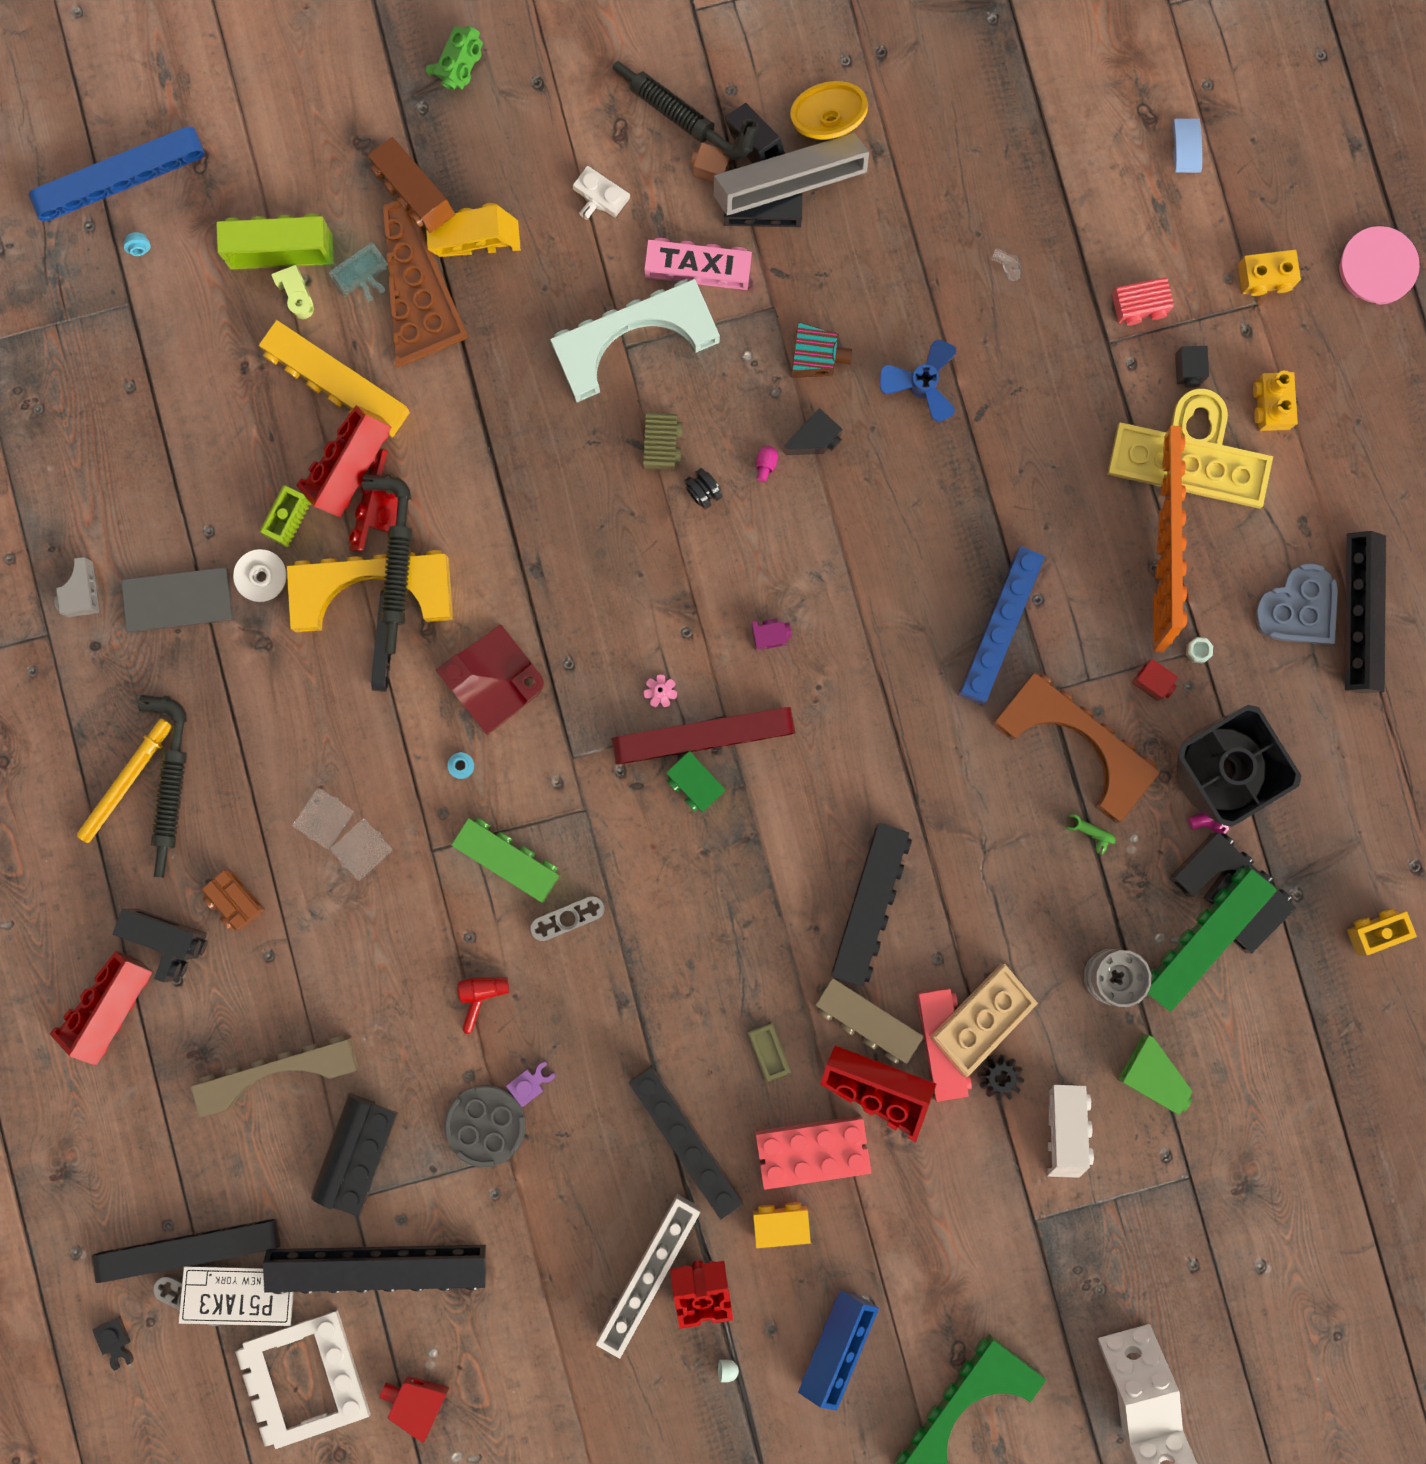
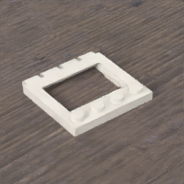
[235,1309,371,1449]

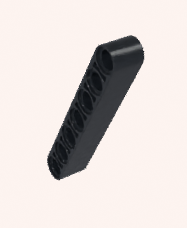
[91,1219,281,1283]

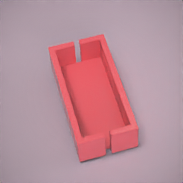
[755,1115,872,1190]

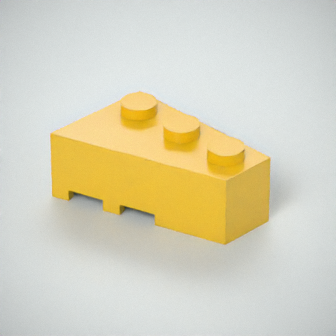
[426,203,521,257]

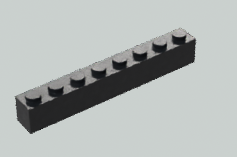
[263,1245,486,1294]

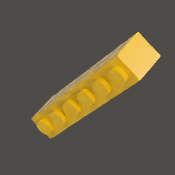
[259,320,410,438]

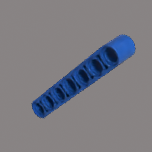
[28,127,205,221]

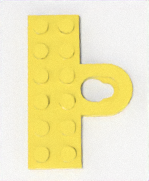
[1107,389,1273,509]

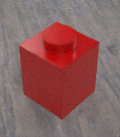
[1132,659,1178,701]

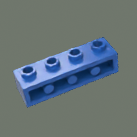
[798,1290,879,1411]

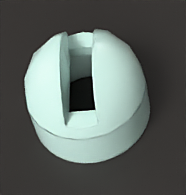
[718,1359,739,1383]

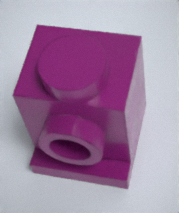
[751,619,792,651]

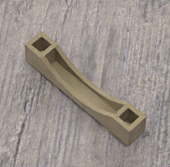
[191,1035,361,1118]

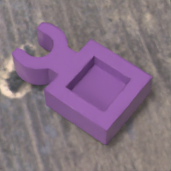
[506,1061,556,1107]

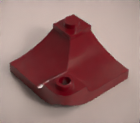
[436,624,544,735]

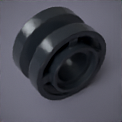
[684,468,723,510]

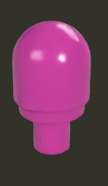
[755,446,778,482]

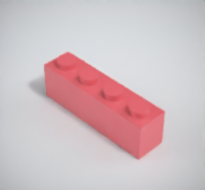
[916,988,972,1102]

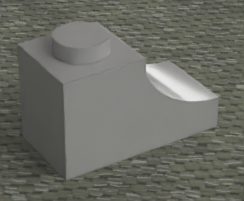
[54,557,99,618]

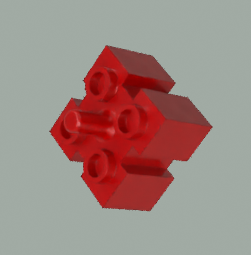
[670,1260,733,1329]

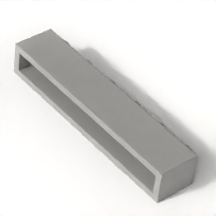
[714,133,869,216]

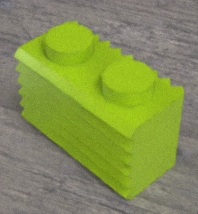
[259,485,312,547]

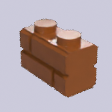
[201,869,265,931]

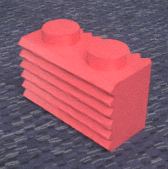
[1112,277,1174,325]

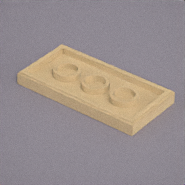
[930,964,1038,1077]

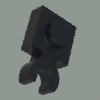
[92,1316,133,1371]

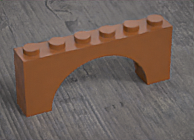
[992,673,1160,823]

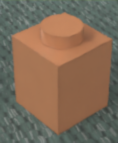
[690,143,731,182]

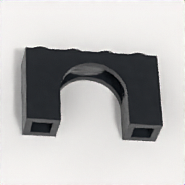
[1169,832,1296,954]

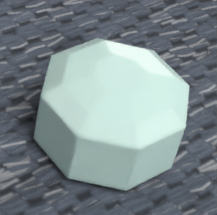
[1186,637,1213,663]

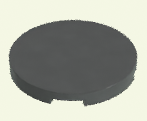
[445,1085,526,1167]

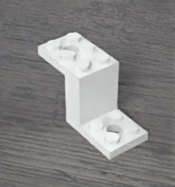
[1098,1324,1197,1464]

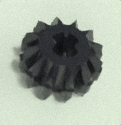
[978,1054,1024,1101]

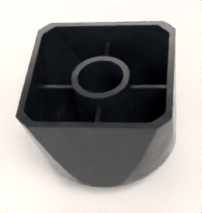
[1176,705,1301,827]

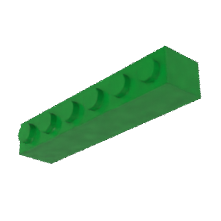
[1148,865,1277,1012]

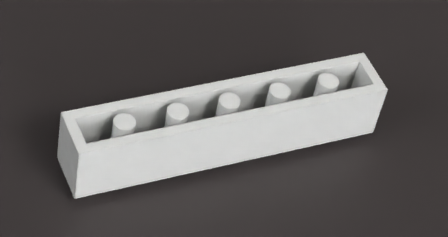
[596,1194,701,1359]

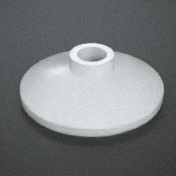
[233,549,287,602]

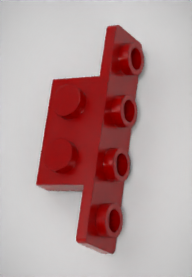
[348,449,398,552]

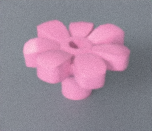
[644,675,677,708]

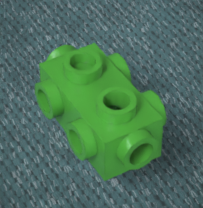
[426,26,483,91]

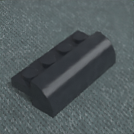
[311,1093,398,1217]

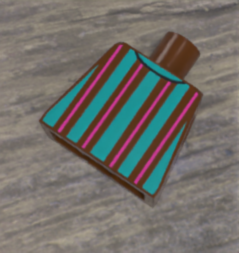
[791,322,852,378]

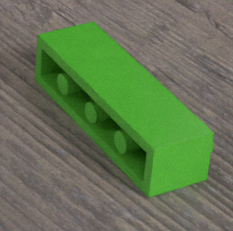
[451,817,561,903]

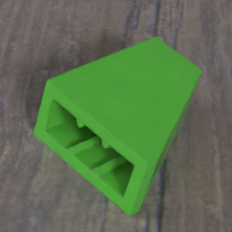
[1117,1033,1193,1115]

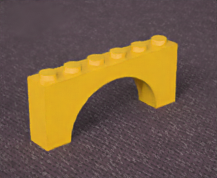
[287,550,453,632]

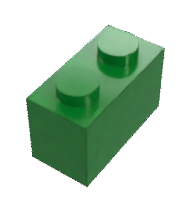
[666,751,726,813]

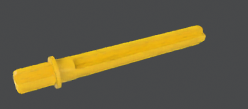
[77,718,172,843]

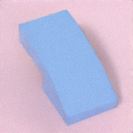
[1172,119,1202,173]

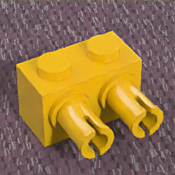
[1253,370,1298,431]

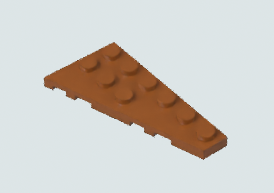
[383,200,469,368]

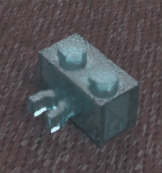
[329,242,388,303]

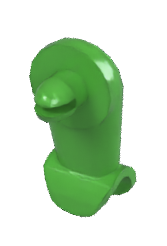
[1065,814,1116,854]

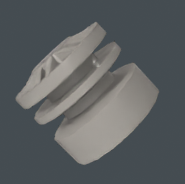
[1084,949,1151,1007]

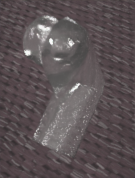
[991,247,1022,281]

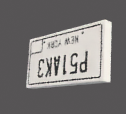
[179,1267,294,1326]

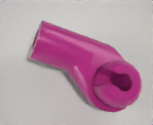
[1188,813,1229,834]

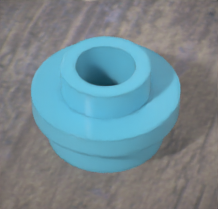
[123,232,151,256]
[448,752,474,779]

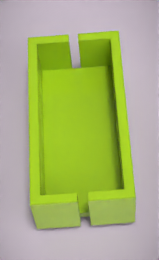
[217,214,334,270]

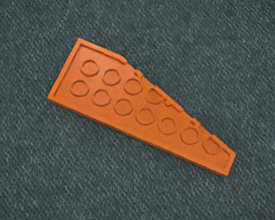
[1153,426,1187,653]

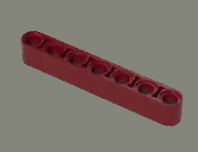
[611,707,796,765]

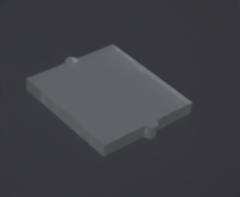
[292,787,355,850]
[330,818,394,881]

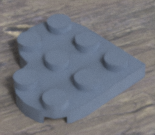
[1254,564,1338,645]

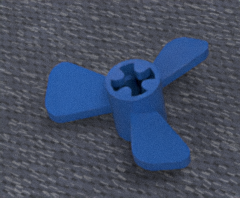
[880,340,956,422]

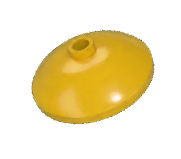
[790,81,868,140]

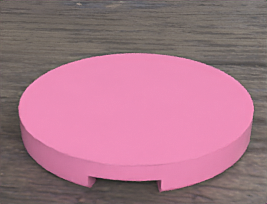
[1339,226,1420,305]

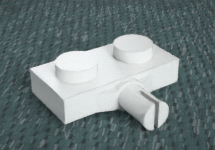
[573,166,630,220]

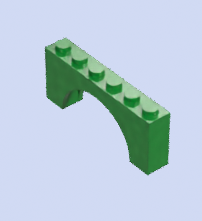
[894,1334,1046,1464]

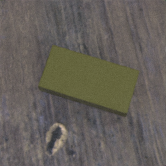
[747,1022,791,1083]

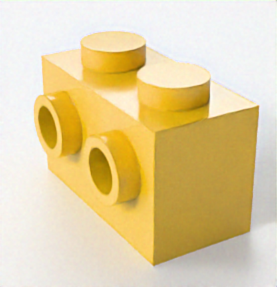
[1238,250,1301,296]
[1346,908,1417,955]
[753,1202,811,1248]

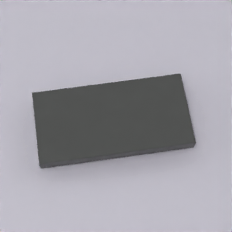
[121,567,234,633]

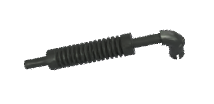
[612,61,759,160]
[362,473,413,654]
[138,695,187,878]

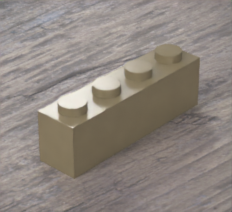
[814,977,924,1064]

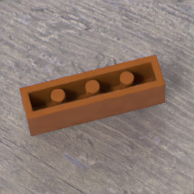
[368,137,455,233]

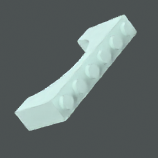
[550,279,720,402]

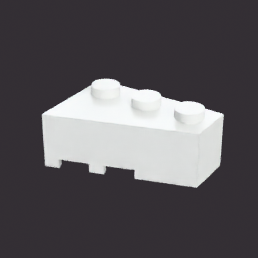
[1047,1085,1094,1178]

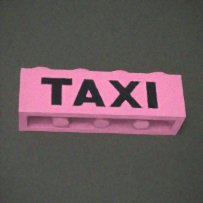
[645,238,752,290]

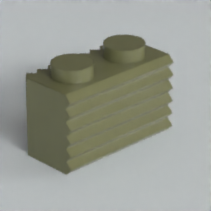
[643,413,683,471]

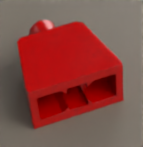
[379,1376,449,1443]

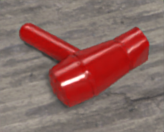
[457,977,509,1034]

